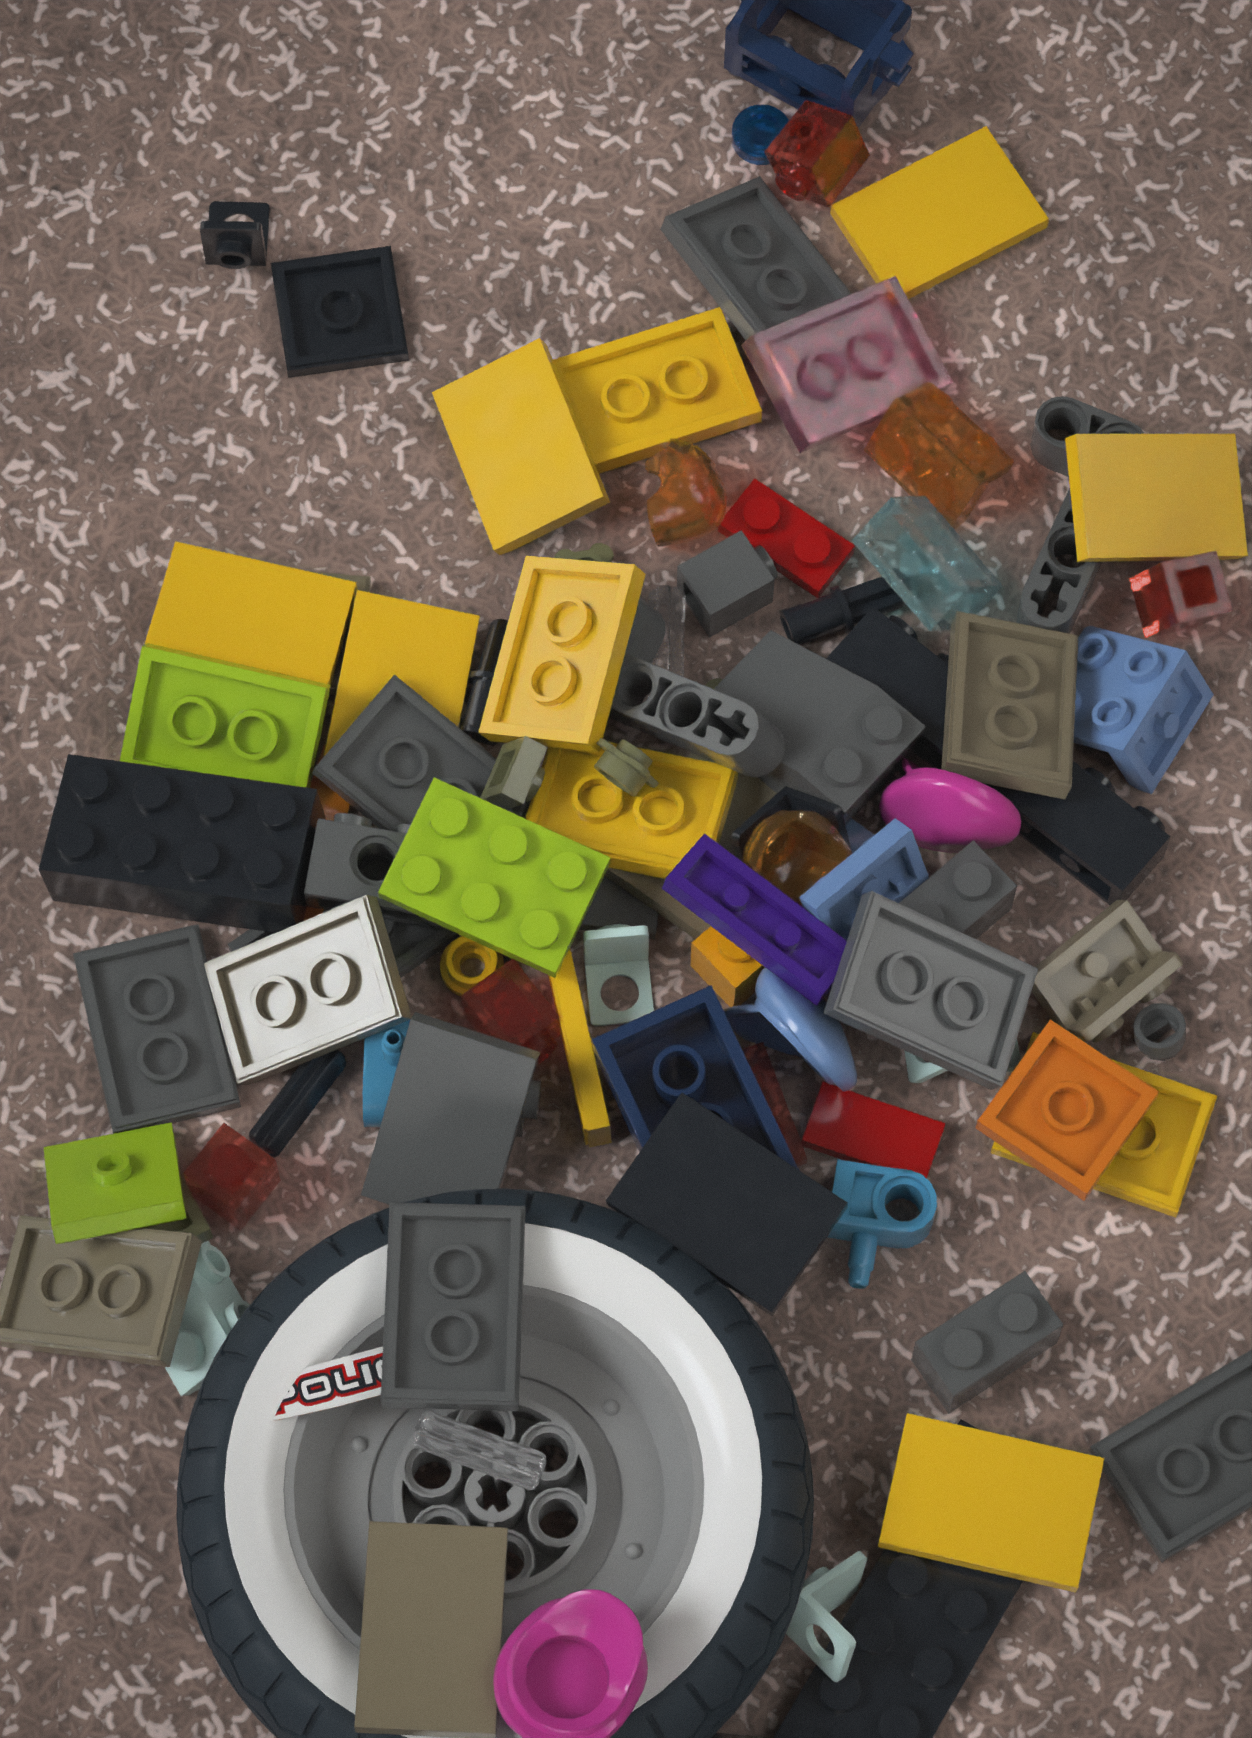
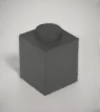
[677,530,778,638]

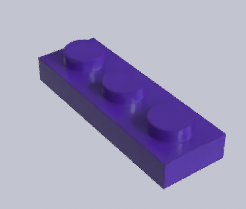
[662,833,847,1006]

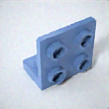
[1074,626,1214,794]
[767,818,929,940]

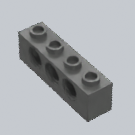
[304,813,451,931]

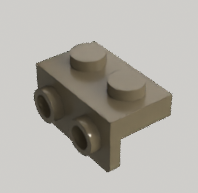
[1031,900,1183,1043]

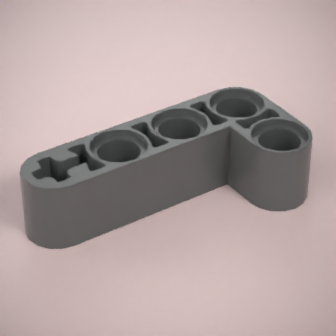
[1016,396,1144,634]
[609,597,786,777]

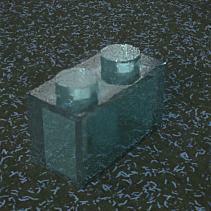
[851,496,1003,631]

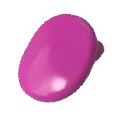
[879,758,1021,853]
[493,1589,648,1738]

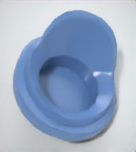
[724,967,857,1092]

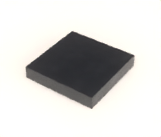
[271,246,409,378]

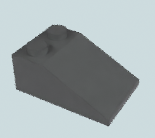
[692,630,926,838]

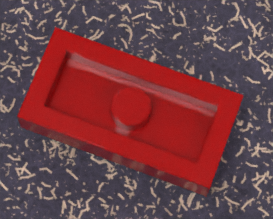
[718,478,855,598]

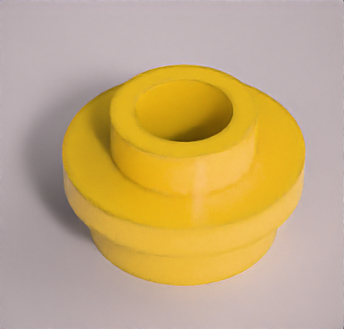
[440,936,504,998]

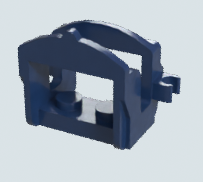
[724,0,914,139]

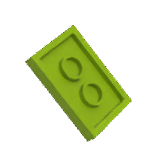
[120,643,331,788]
[378,777,611,978]

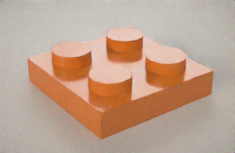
[976,1019,1159,1201]

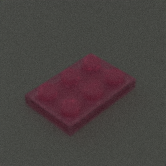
[741,276,953,453]

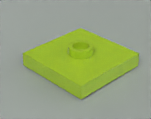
[43,1122,187,1244]

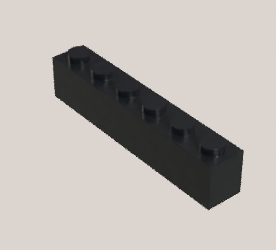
[826,607,1171,905]

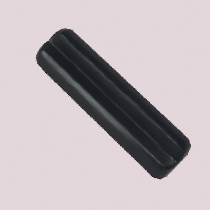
[249,1049,346,1158]

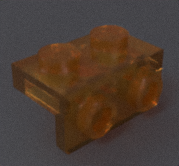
[863,382,1014,533]

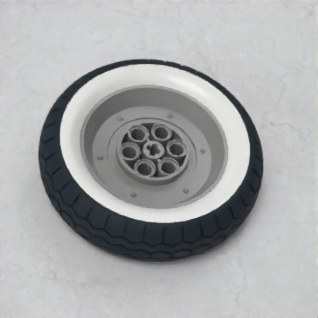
[176,1188,814,1738]

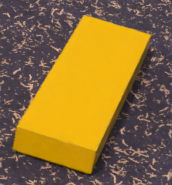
[548,949,612,1148]

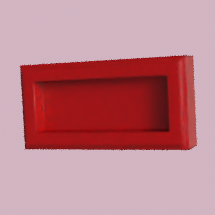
[801,1082,946,1179]

